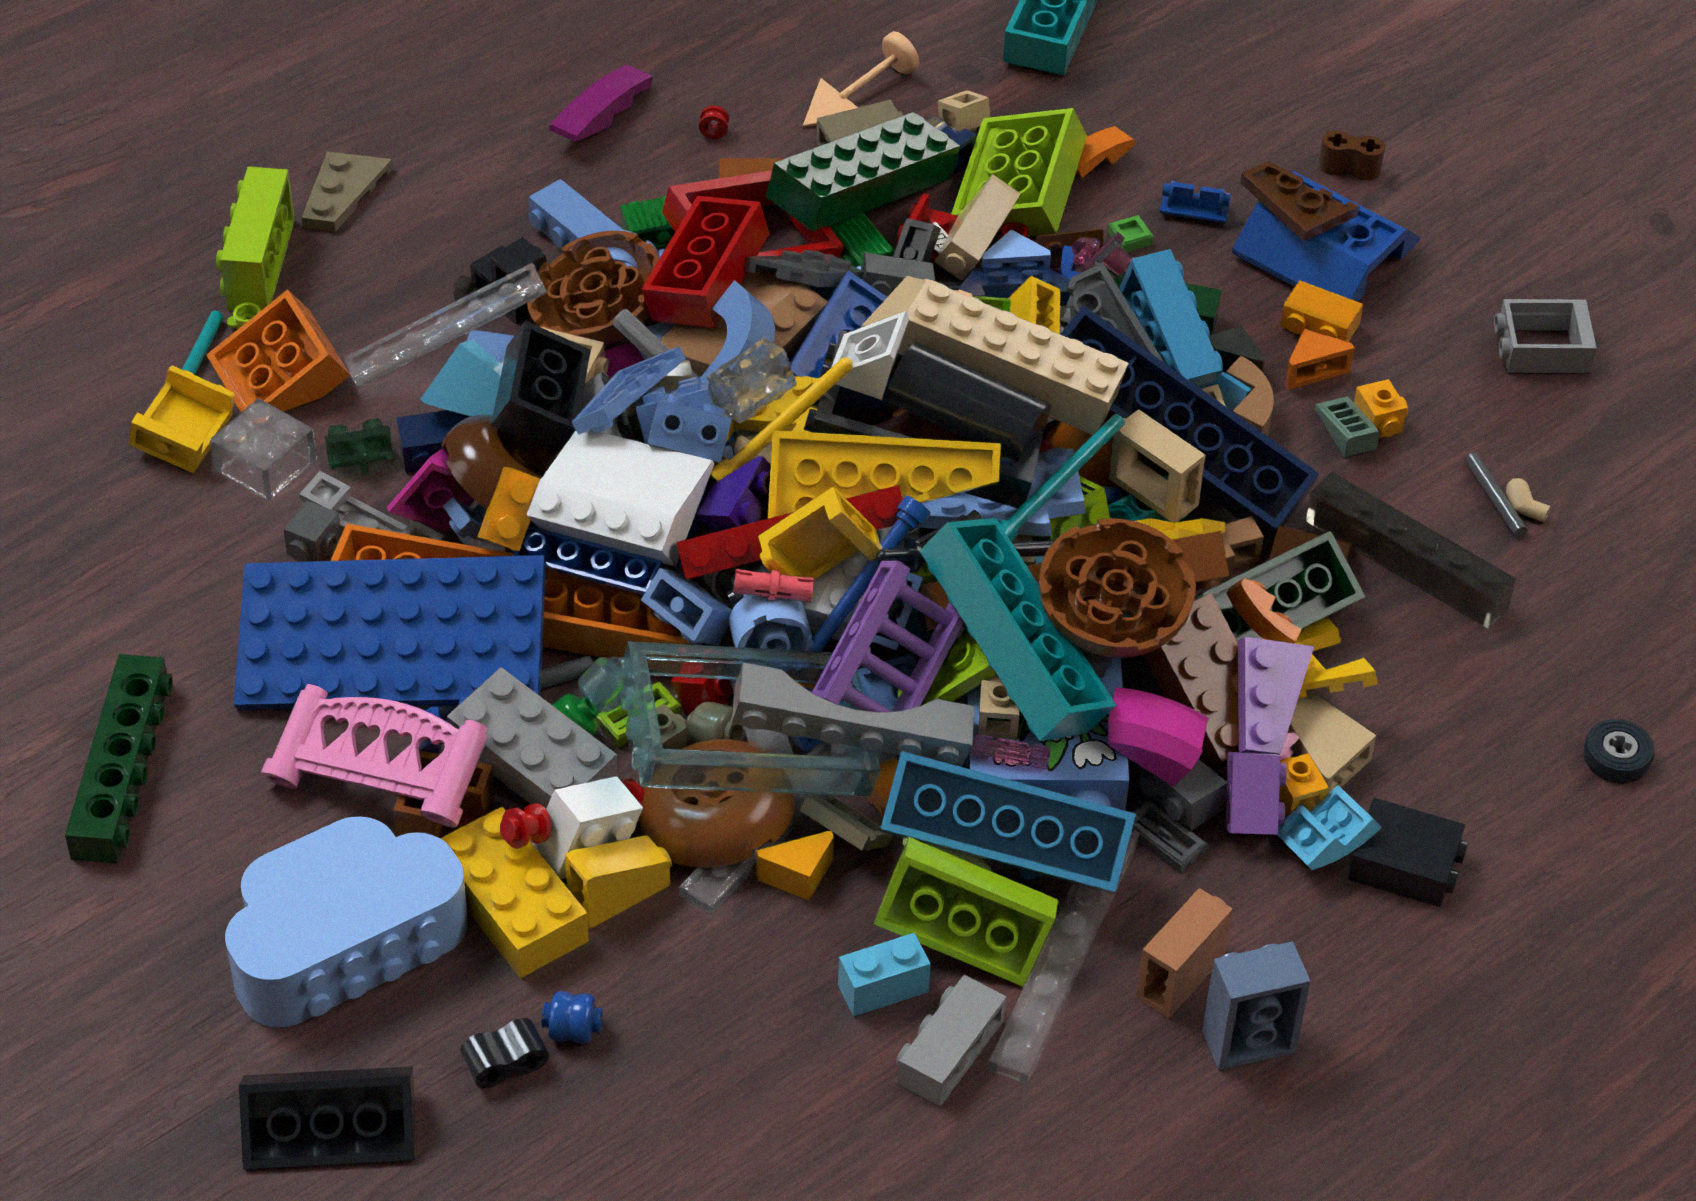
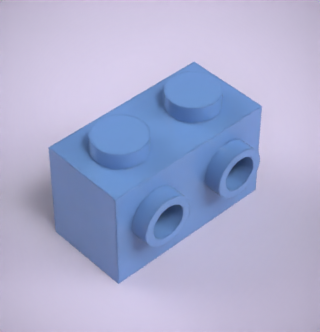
[647,393,732,462]
[641,568,732,646]

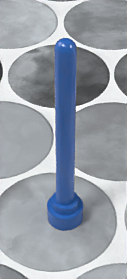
[809,495,931,655]

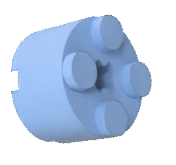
[729,594,813,670]

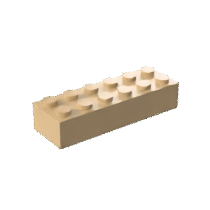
[898,279,1129,435]

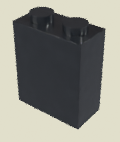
[1348,797,1469,907]

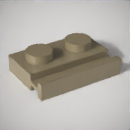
[800,794,893,851]

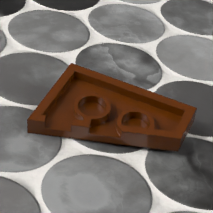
[1240,161,1359,241]

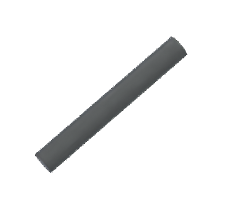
[1465,452,1528,537]

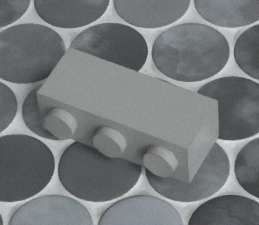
[896,975,1006,1107]

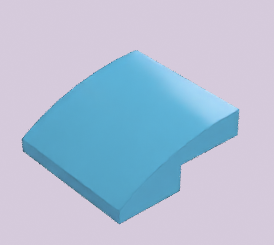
[1278,785,1382,870]

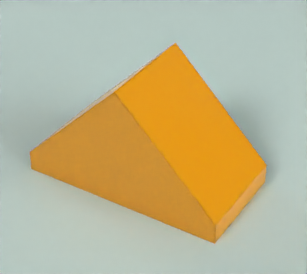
[756,830,834,900]

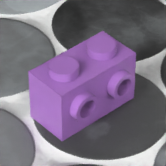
[1225,752,1287,835]

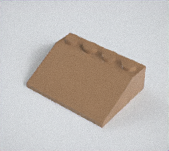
[660,271,828,403]

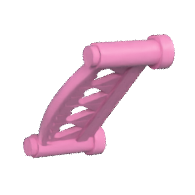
[260,684,488,827]

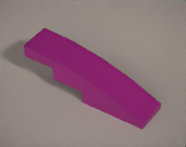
[549,65,653,142]

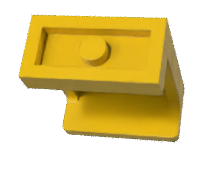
[128,366,235,473]
[758,487,882,598]

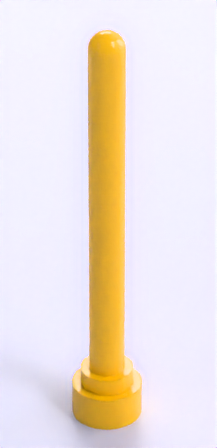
[711,357,853,482]

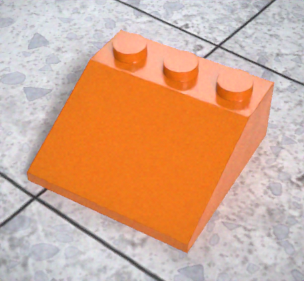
[207,289,350,424]

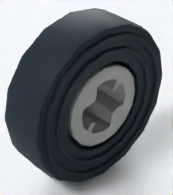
[1583,719,1654,783]

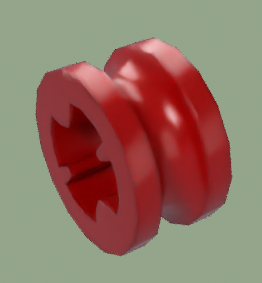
[699,106,729,139]

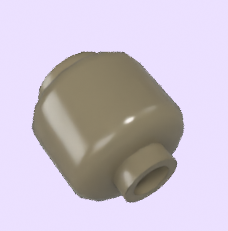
[686,701,745,744]

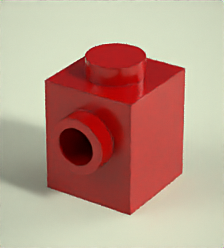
[671,655,734,715]

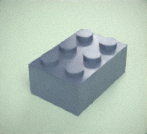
[1202,941,1311,1071]

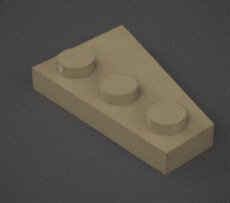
[301,151,393,232]

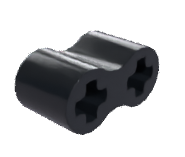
[460,1018,549,1088]

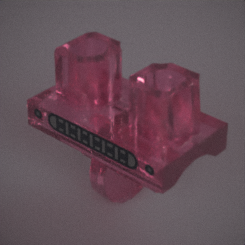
[1072,232,1132,280]

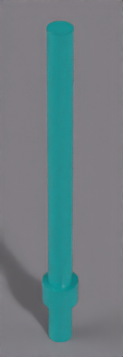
[999,414,1125,542]

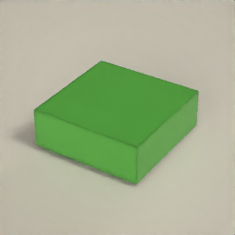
[1108,215,1154,254]

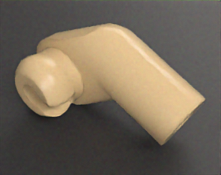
[1506,478,1550,523]

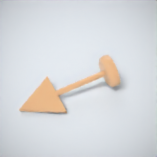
[803,31,920,128]

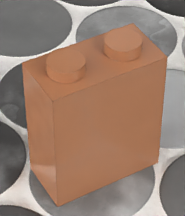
[1136,888,1233,1018]

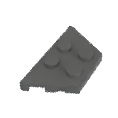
[744,250,864,287]

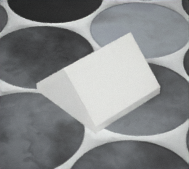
[832,311,910,400]

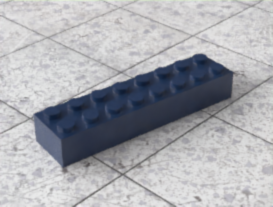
[1060,305,1319,542]

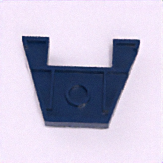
[958,261,1071,305]

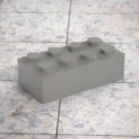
[447,667,618,808]

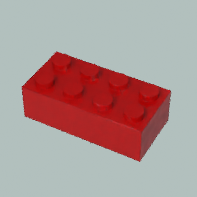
[641,196,769,328]

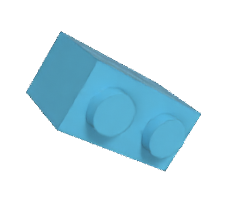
[838,933,930,1017]

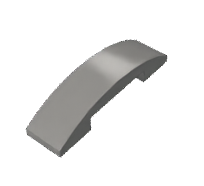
[299,471,444,541]

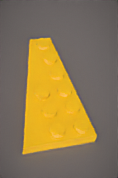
[768,430,1001,519]

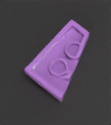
[1238,637,1314,755]

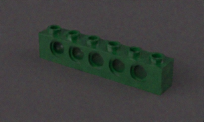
[65,654,173,864]

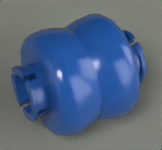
[541,991,603,1044]

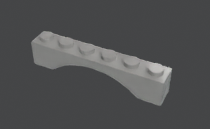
[731,662,974,766]

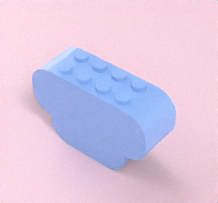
[225,817,468,1028]

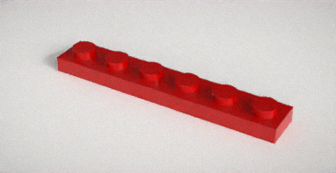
[676,485,903,580]

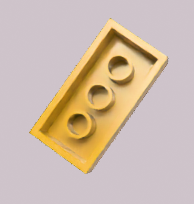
[440,807,589,978]

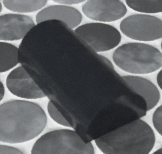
[885,342,1051,463]

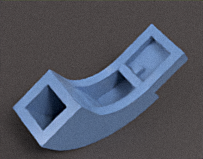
[700,281,775,408]

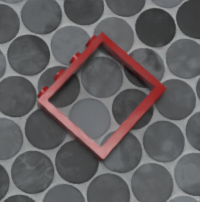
[662,171,844,274]

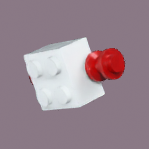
[500,776,645,879]

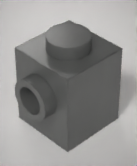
[283,500,342,562]

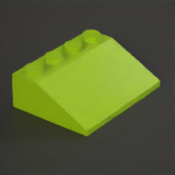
[951,108,1087,237]

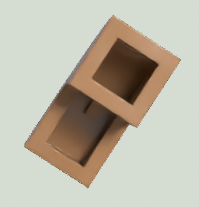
[1226,356,1274,436]

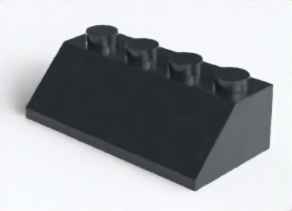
[239,1066,415,1169]

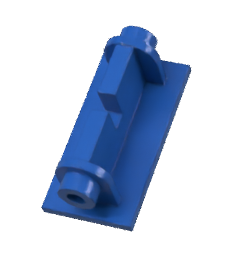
[1159,181,1231,223]

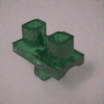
[324,418,394,475]

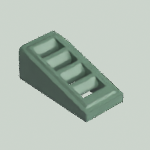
[1315,396,1379,457]

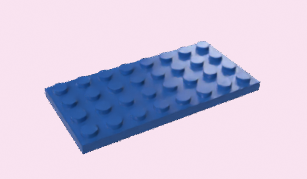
[233,555,546,710]

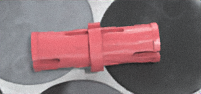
[733,569,814,603]

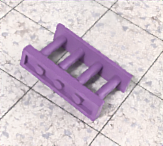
[812,561,967,713]

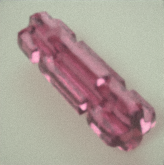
[972,734,1051,769]

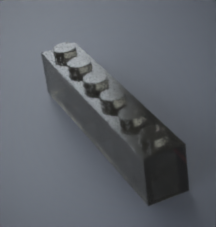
[1306,472,1516,629]

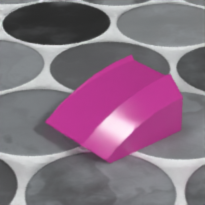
[1108,687,1210,786]

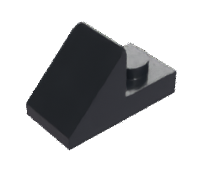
[893,218,941,276]

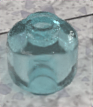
[578,656,635,713]

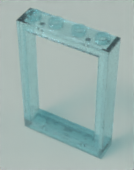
[616,641,881,796]

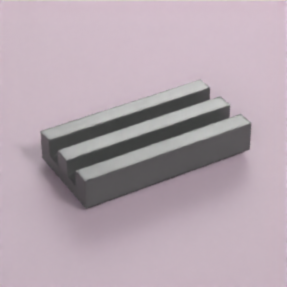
[1130,799,1208,874]

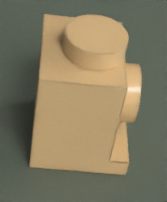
[938,90,990,132]
[978,676,1020,739]

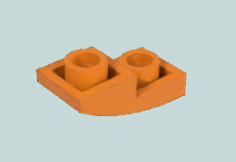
[1076,126,1136,178]
[1226,578,1302,643]

